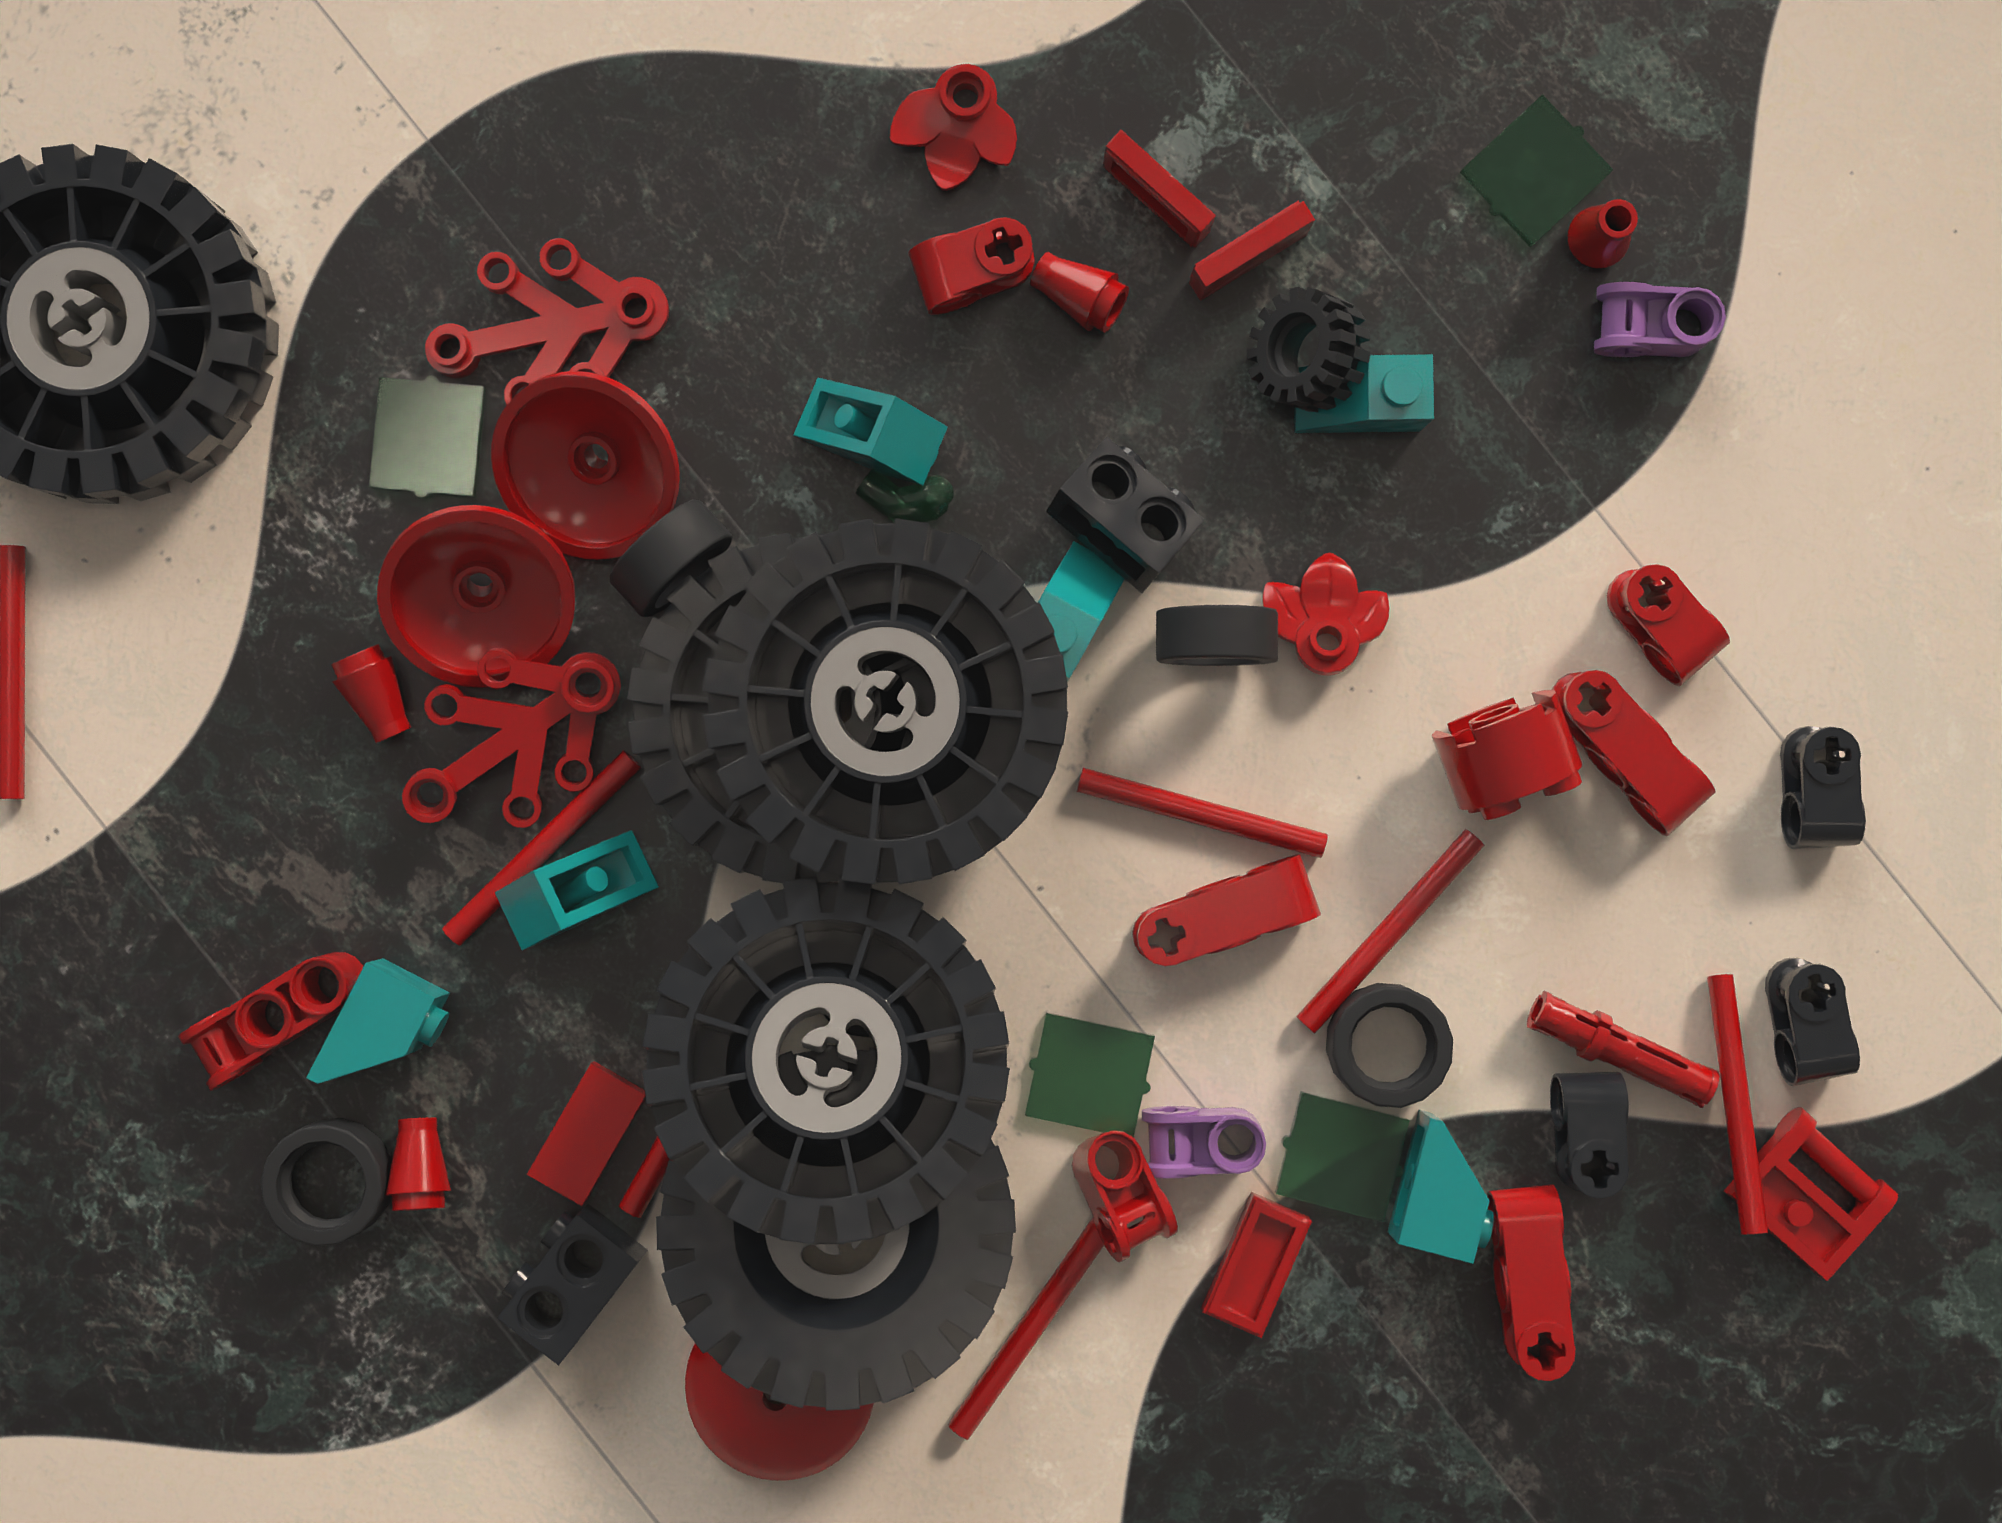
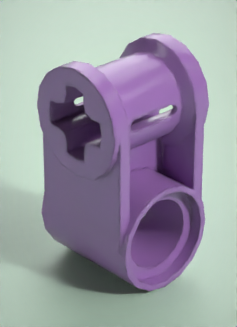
[1594,282,1726,358]
[1142,1106,1266,1178]

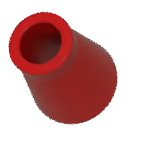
[1568,199,1638,268]
[1030,252,1129,333]
[331,644,411,743]
[386,1117,451,1211]

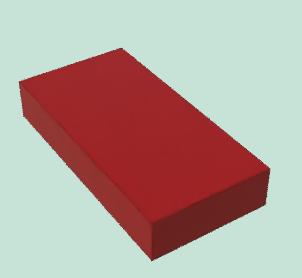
[1103,130,1216,247]
[1189,200,1315,301]
[527,1061,646,1206]
[1201,1192,1312,1338]

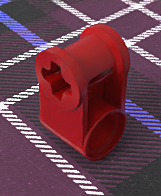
[908,217,1035,315]
[1606,564,1730,686]
[1072,1130,1178,1262]

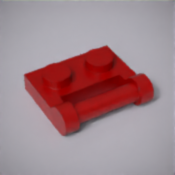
[1724,1107,1898,1281]

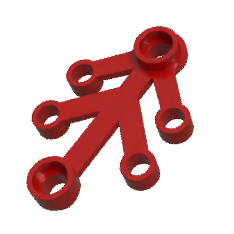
[425,238,669,404]
[402,648,621,828]

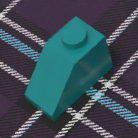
[1294,354,1434,433]
[793,377,948,485]
[1038,541,1125,683]
[495,830,659,950]
[306,958,450,1084]
[1387,1110,1494,1264]

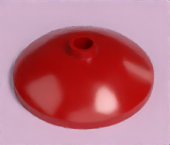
[491,371,680,559]
[377,505,576,687]
[685,1343,874,1481]

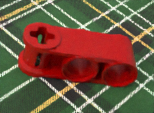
[1552,670,1716,837]
[1132,854,1321,966]
[178,952,363,1091]
[1487,1184,1576,1381]

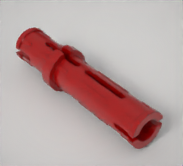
[1527,991,1720,1108]

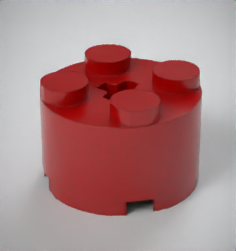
[1431,690,1582,820]

